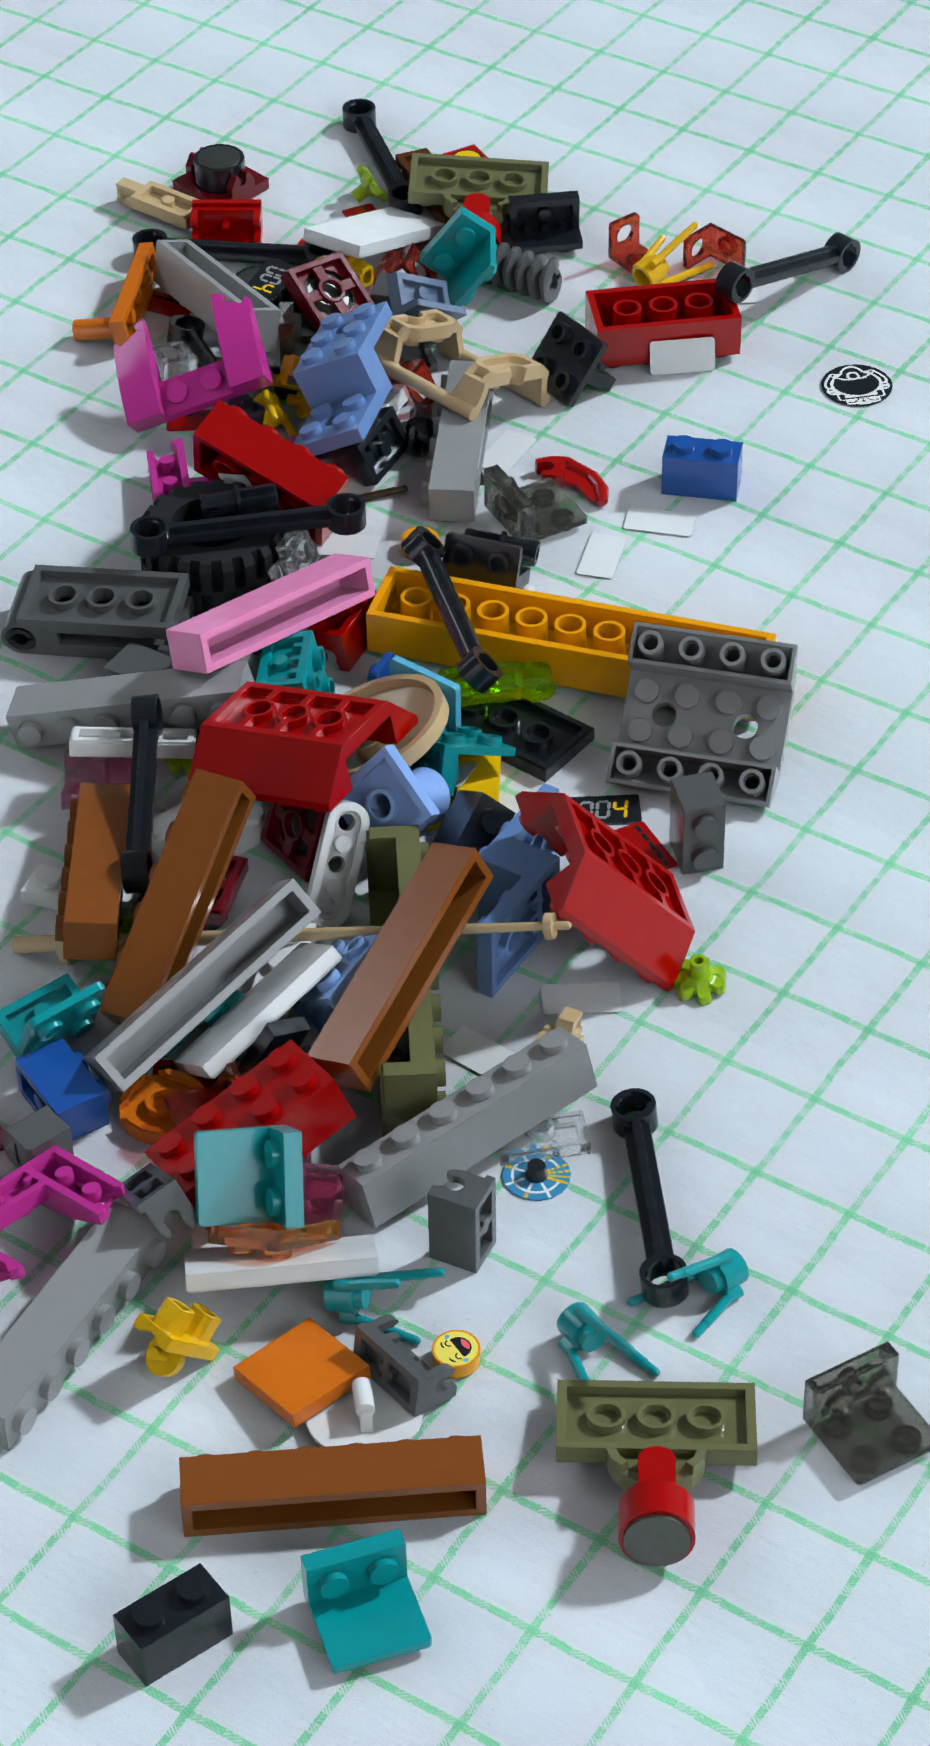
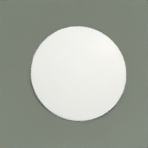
[305,1377,423,1447]

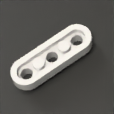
[307,800,370,928]

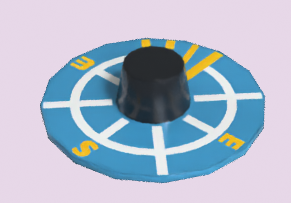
[502,1149,571,1201]

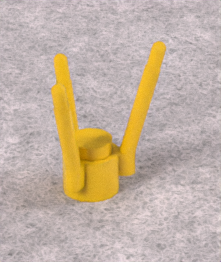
[632,222,714,286]
[253,390,299,439]

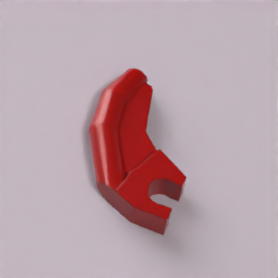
[535,456,609,506]

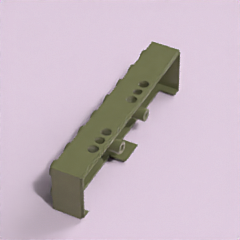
[366,825,446,1136]

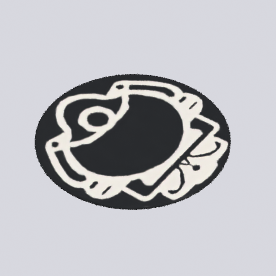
[821,364,893,406]

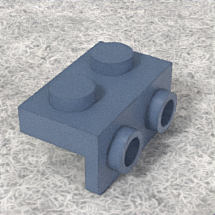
[386,271,467,320]

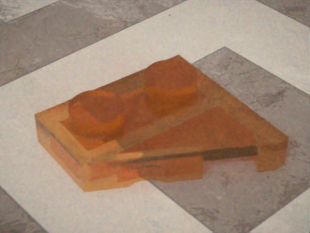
[208,1220,340,1259]

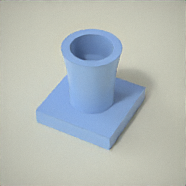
[342,744,450,852]

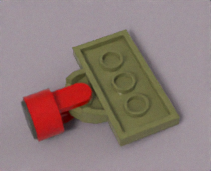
[408,153,549,247]
[556,1379,758,1566]

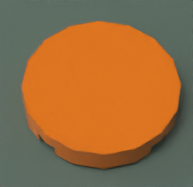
[118,1069,208,1145]

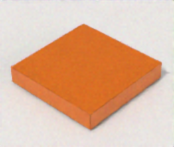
[233,1318,371,1428]

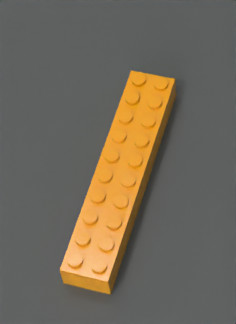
[366,566,777,721]

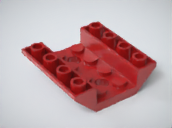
[187,681,418,812]
[515,791,695,992]

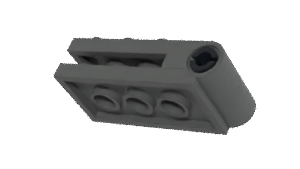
[1,564,195,659]

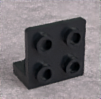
[314,406,408,487]

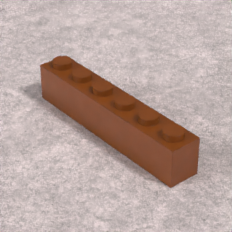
[99,768,256,1025]
[55,783,130,961]
[308,842,494,1092]
[179,1435,487,1537]

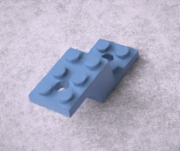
[293,301,393,456]
[474,783,560,998]

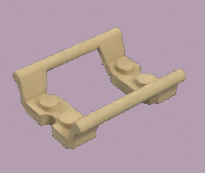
[374,309,550,421]

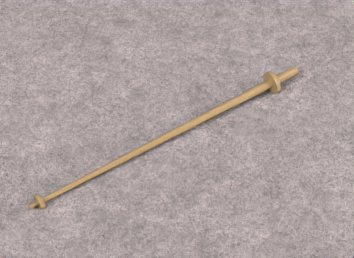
[12,912,572,965]

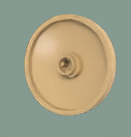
[343,673,449,777]

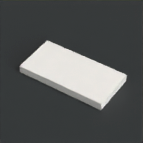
[303,206,445,259]
[173,943,342,1079]
[184,1234,380,1293]

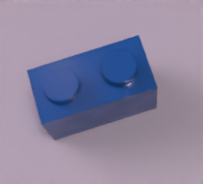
[661,435,743,501]
[15,1038,111,1141]

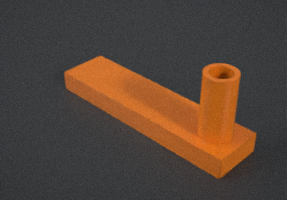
[72,242,156,347]

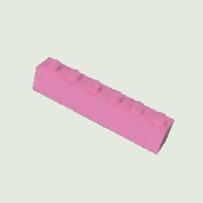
[166,553,376,674]

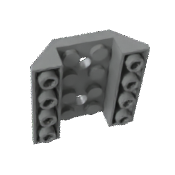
[605,621,798,808]

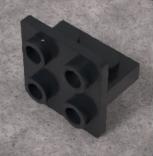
[506,190,583,254]
[532,311,616,407]
[442,532,531,589]

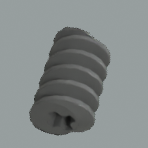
[485,242,562,304]

